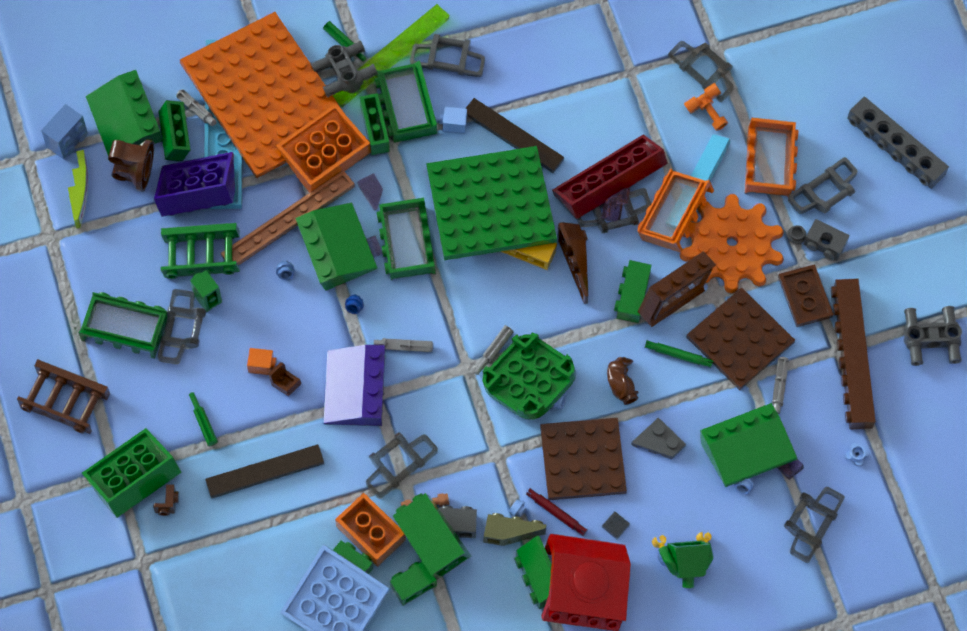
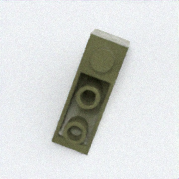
[483,513,547,546]

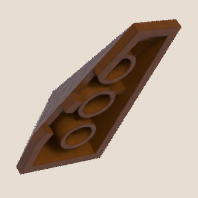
[557,222,589,304]

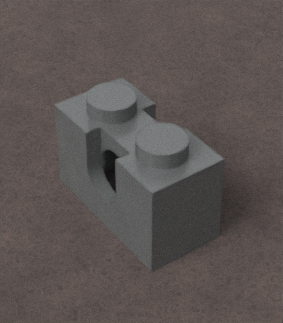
[803,219,850,261]

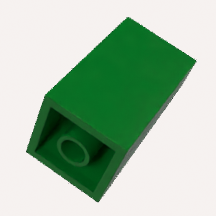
[393,493,471,579]

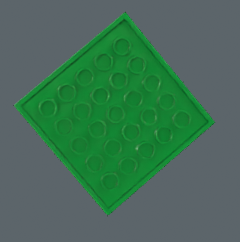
[426,146,557,261]

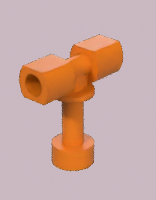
[684,83,728,131]

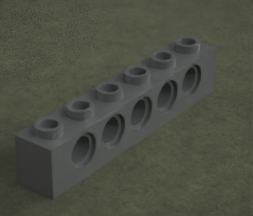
[847,96,949,189]

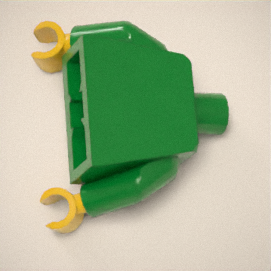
[652,532,714,588]

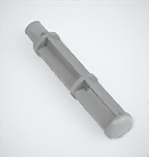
[176,89,216,126]
[374,338,433,352]
[772,357,789,414]

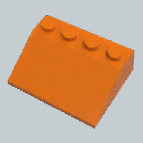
[276,103,371,193]

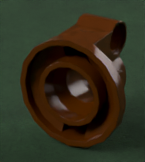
[108,139,154,192]

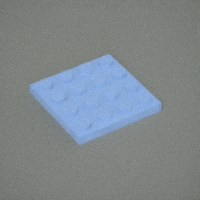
[280,545,391,631]

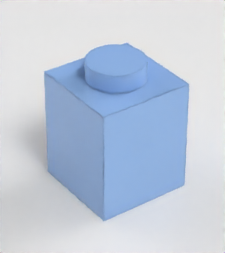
[440,107,467,134]

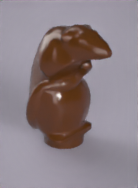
[607,357,639,405]

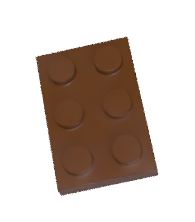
[778,264,834,327]

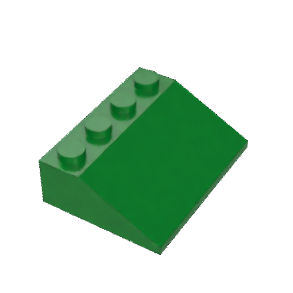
[86,70,162,157]
[295,202,378,291]
[700,403,797,487]
[82,428,182,518]

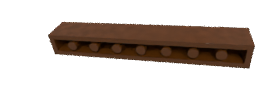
[831,278,876,430]

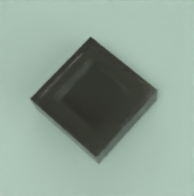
[602,511,630,539]

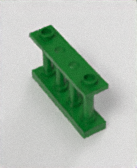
[161,223,240,279]

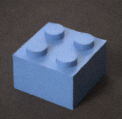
[41,104,88,159]

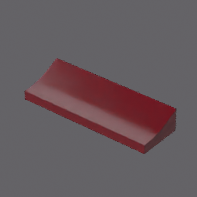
[552,134,668,220]

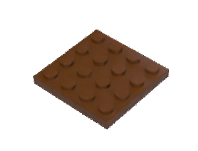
[686,287,795,390]
[540,418,627,500]

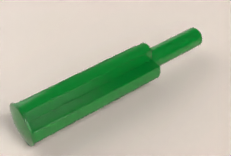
[323,21,366,62]
[189,392,218,447]

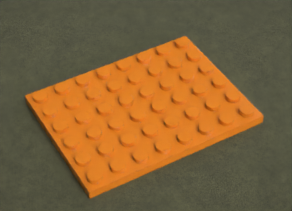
[180,12,343,178]

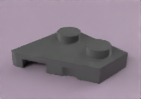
[631,418,686,459]

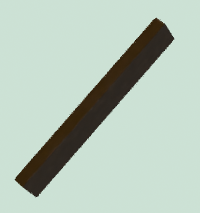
[465,98,564,173]
[205,444,324,499]

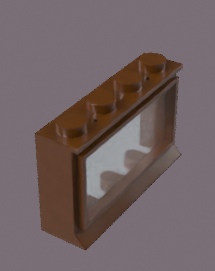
[638,251,716,327]

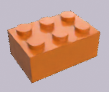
[335,493,406,567]

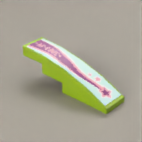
[68,150,88,229]

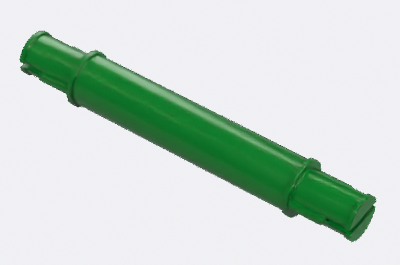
[644,340,713,368]

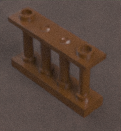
[17,359,110,434]

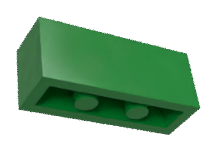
[360,93,390,156]
[158,100,191,161]
[614,260,652,323]

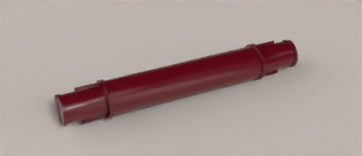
[526,488,588,536]

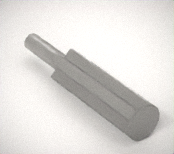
[474,325,514,375]

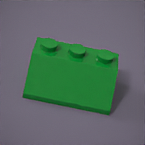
[514,536,552,609]

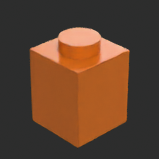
[247,348,277,375]

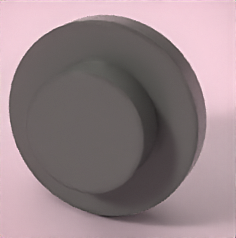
[787,225,806,244]

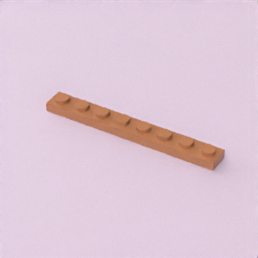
[221,170,355,266]

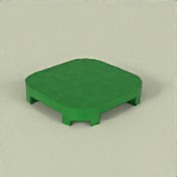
[482,332,576,420]

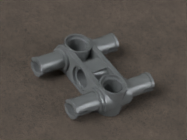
[310,40,378,98]
[904,306,962,366]

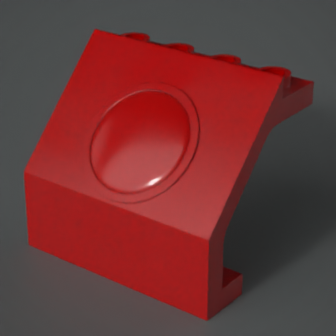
[541,534,631,631]

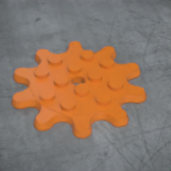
[680,194,784,294]

